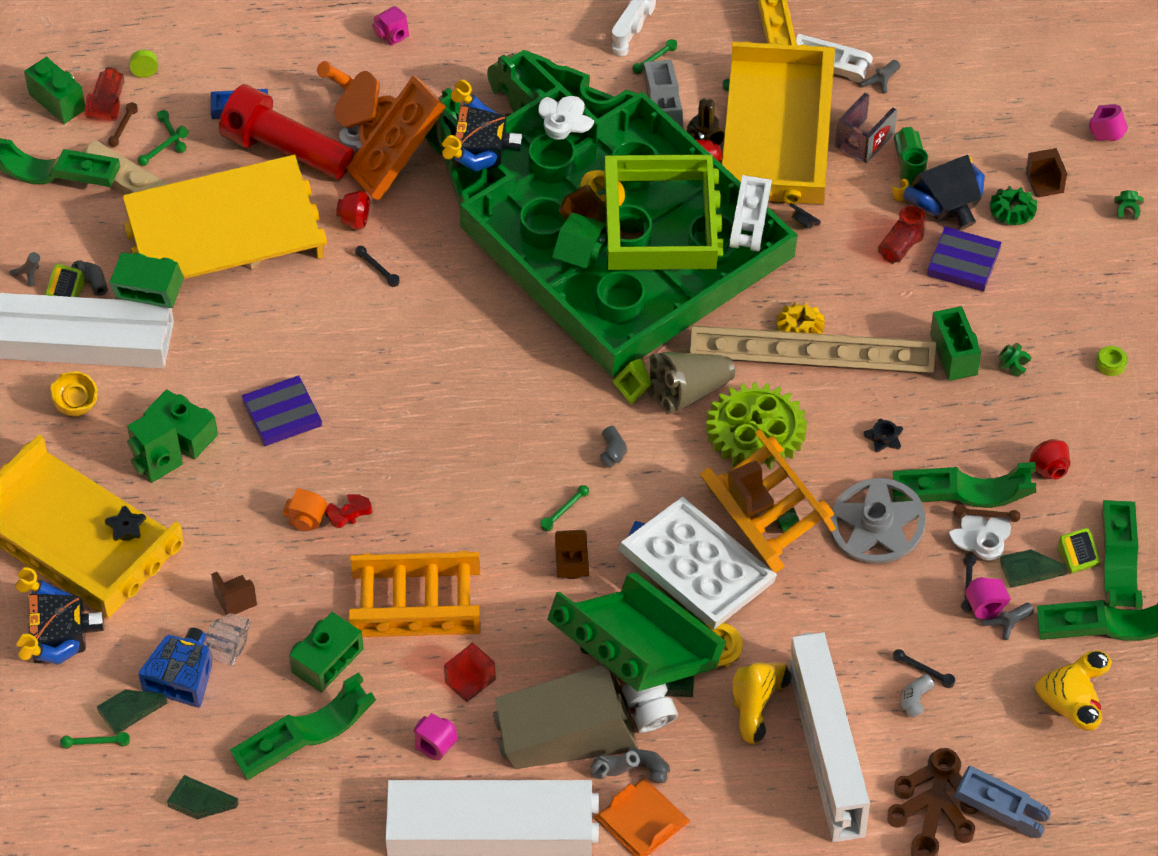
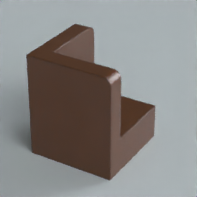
[1026,148,1067,197]
[559,184,606,223]
[728,460,774,518]
[211,572,257,618]

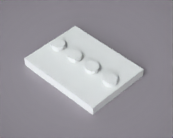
[618,497,777,630]

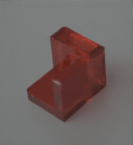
[444,642,496,702]

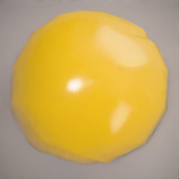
[50,371,98,417]

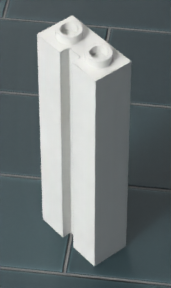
[0,293,174,369]
[789,632,870,843]
[386,780,599,856]

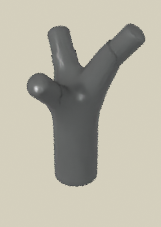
[860,60,900,94]
[9,252,40,286]
[982,602,1034,640]

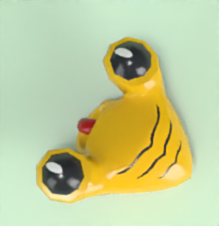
[1034,650,1112,731]
[733,662,792,745]

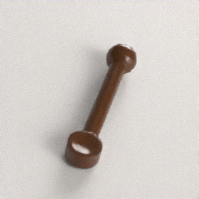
[108,102,138,147]
[954,504,1021,522]

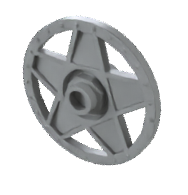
[831,478,926,564]

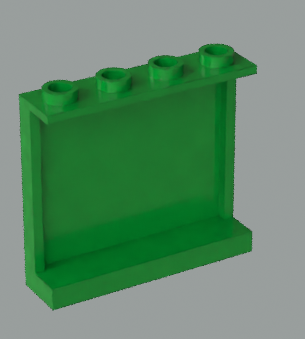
[547,572,726,692]

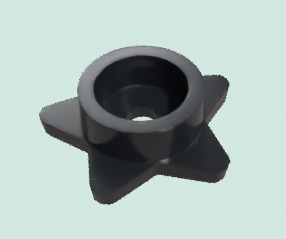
[788,203,821,229]
[864,419,903,452]
[105,506,146,541]

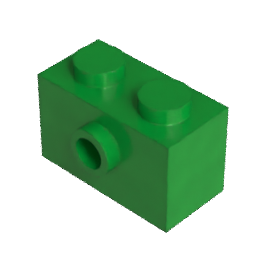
[24,56,86,124]
[552,213,607,269]
[109,252,184,308]
[930,306,981,381]
[143,389,218,459]
[127,408,183,483]
[289,612,364,693]

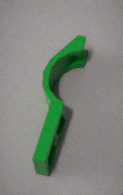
[0,138,121,187]
[893,462,1036,508]
[1102,500,1143,609]
[1037,600,1158,641]
[230,672,376,780]

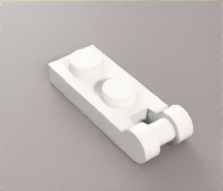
[612,0,656,57]
[796,34,873,83]
[729,175,772,252]

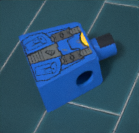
[138,627,212,708]

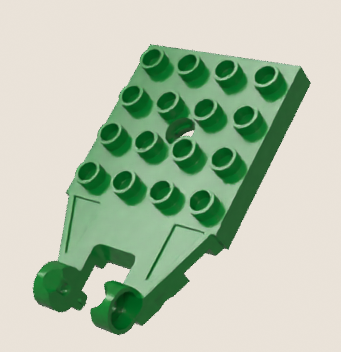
[425,50,798,378]

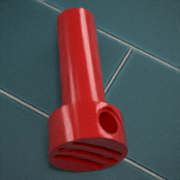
[219,84,354,180]

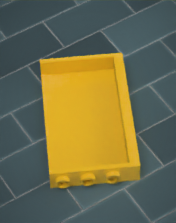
[722,41,835,204]
[123,155,327,279]
[0,434,184,619]

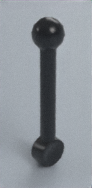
[355,246,400,287]
[961,553,977,612]
[893,649,955,688]

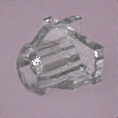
[205,613,251,667]

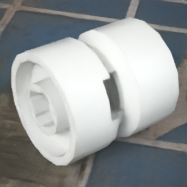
[621,684,679,733]

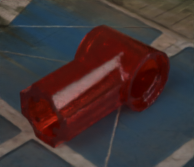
[85,68,124,121]
[878,205,926,264]

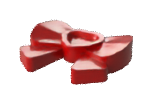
[325,494,373,528]

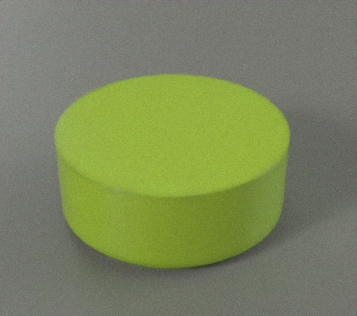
[130,50,158,78]
[1096,346,1128,376]

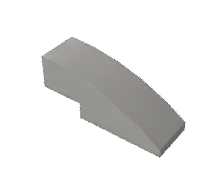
[644,60,683,128]

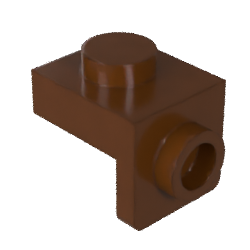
[555,530,589,579]

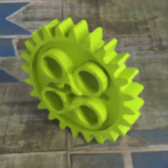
[706,382,807,470]

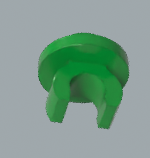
[1114,190,1144,220]
[998,343,1032,377]

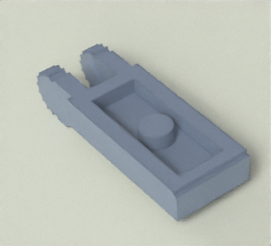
[954,765,1051,839]

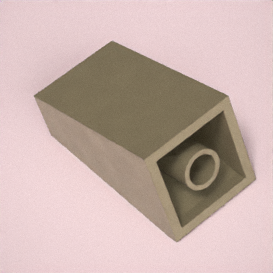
[493,664,638,769]

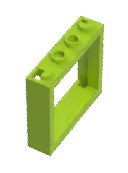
[604,155,723,270]

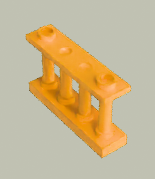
[700,429,837,573]
[349,551,481,637]

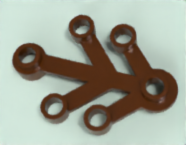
[887,748,979,856]

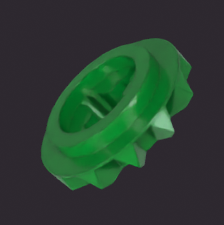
[990,185,1037,225]

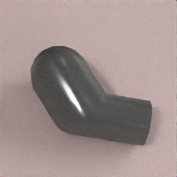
[71,260,108,296]
[600,426,627,468]
[629,747,670,783]

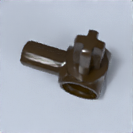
[687,98,725,145]

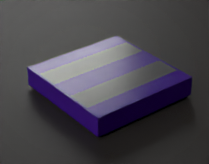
[927,227,1002,291]
[242,375,322,446]

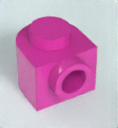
[372,6,410,46]
[1089,104,1128,141]
[965,577,1011,619]
[414,713,458,760]

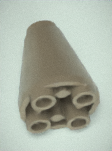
[647,352,735,414]

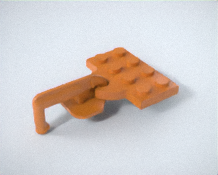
[317,61,447,200]

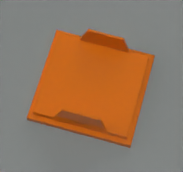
[594,777,690,856]

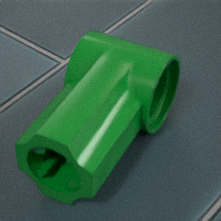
[894,127,928,186]

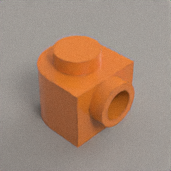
[283,488,327,531]

